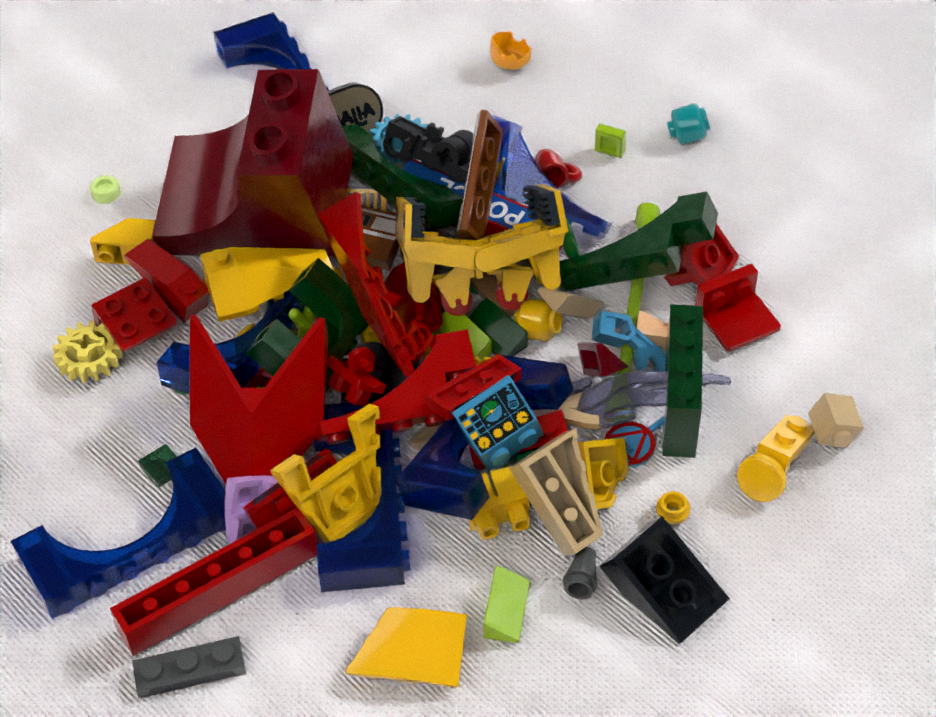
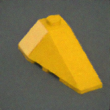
[200,247,333,322]

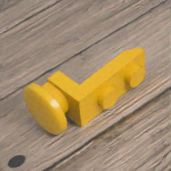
[737,414,815,502]

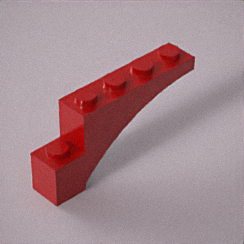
[316,329,476,445]

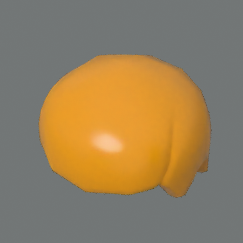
[490,31,532,70]

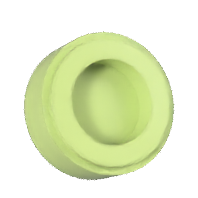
[90,176,121,204]

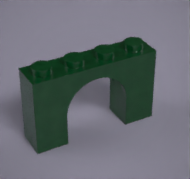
[246,258,369,392]
[662,304,703,458]

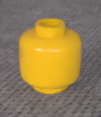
[514,299,563,341]

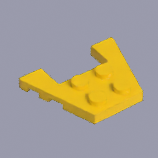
[271,404,382,544]

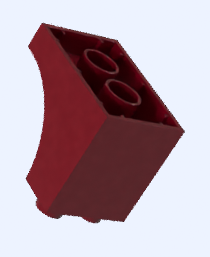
[152,69,353,257]

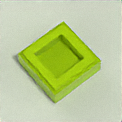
[595,123,626,158]

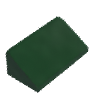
[468,298,528,359]

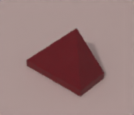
[577,342,629,377]

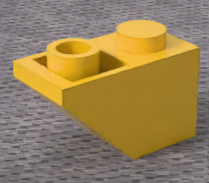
[90,218,156,265]

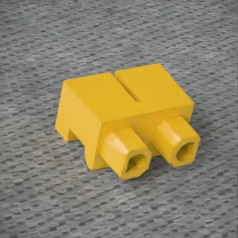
[457,466,530,540]

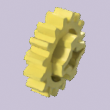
[52,321,123,383]

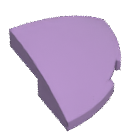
[225,476,278,544]

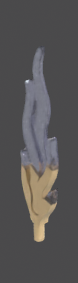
[526,371,731,430]

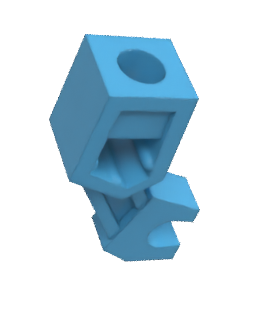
[592,311,666,375]

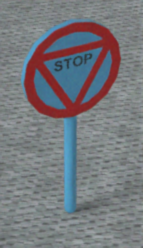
[604,416,664,467]

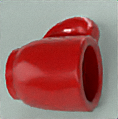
[533,149,582,189]

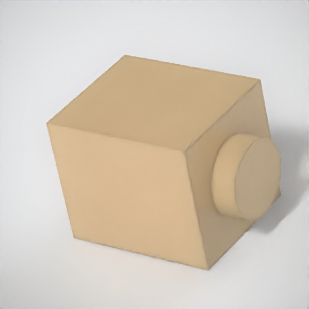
[808,393,864,448]

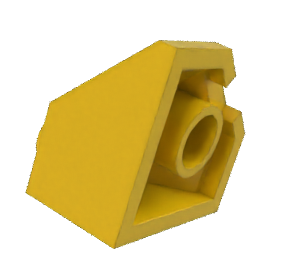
[578,438,629,509]

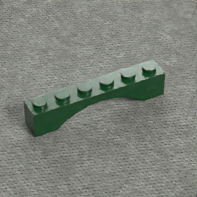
[342,124,462,230]

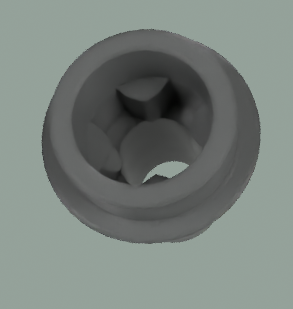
[563,547,597,599]

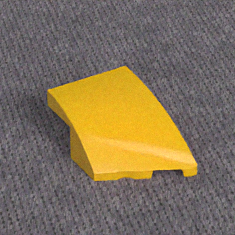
[345,607,467,688]

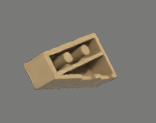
[509,428,604,556]

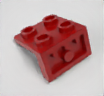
[695,263,781,352]
[91,277,177,352]

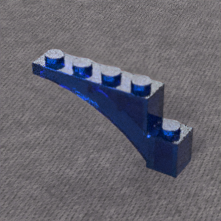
[492,115,612,237]

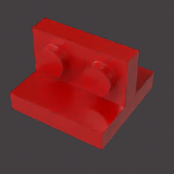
[664,223,739,286]

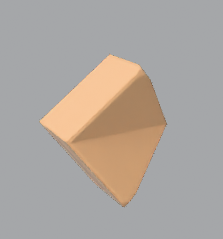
[637,311,668,352]

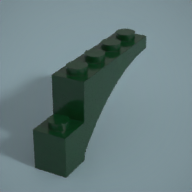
[559,191,718,291]

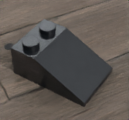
[599,516,730,644]

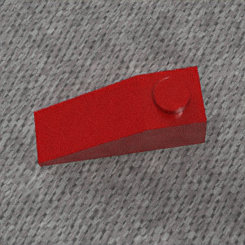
[124,239,210,323]

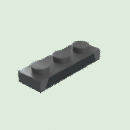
[132,636,246,699]

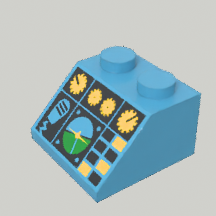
[452,375,544,472]

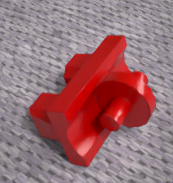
[327,347,386,406]

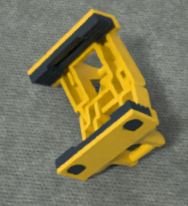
[395,184,569,316]

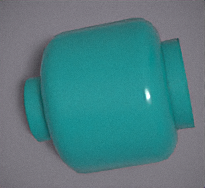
[666,103,711,145]

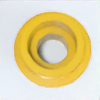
[656,491,690,524]

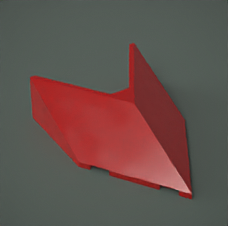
[317,191,443,377]
[190,315,328,484]

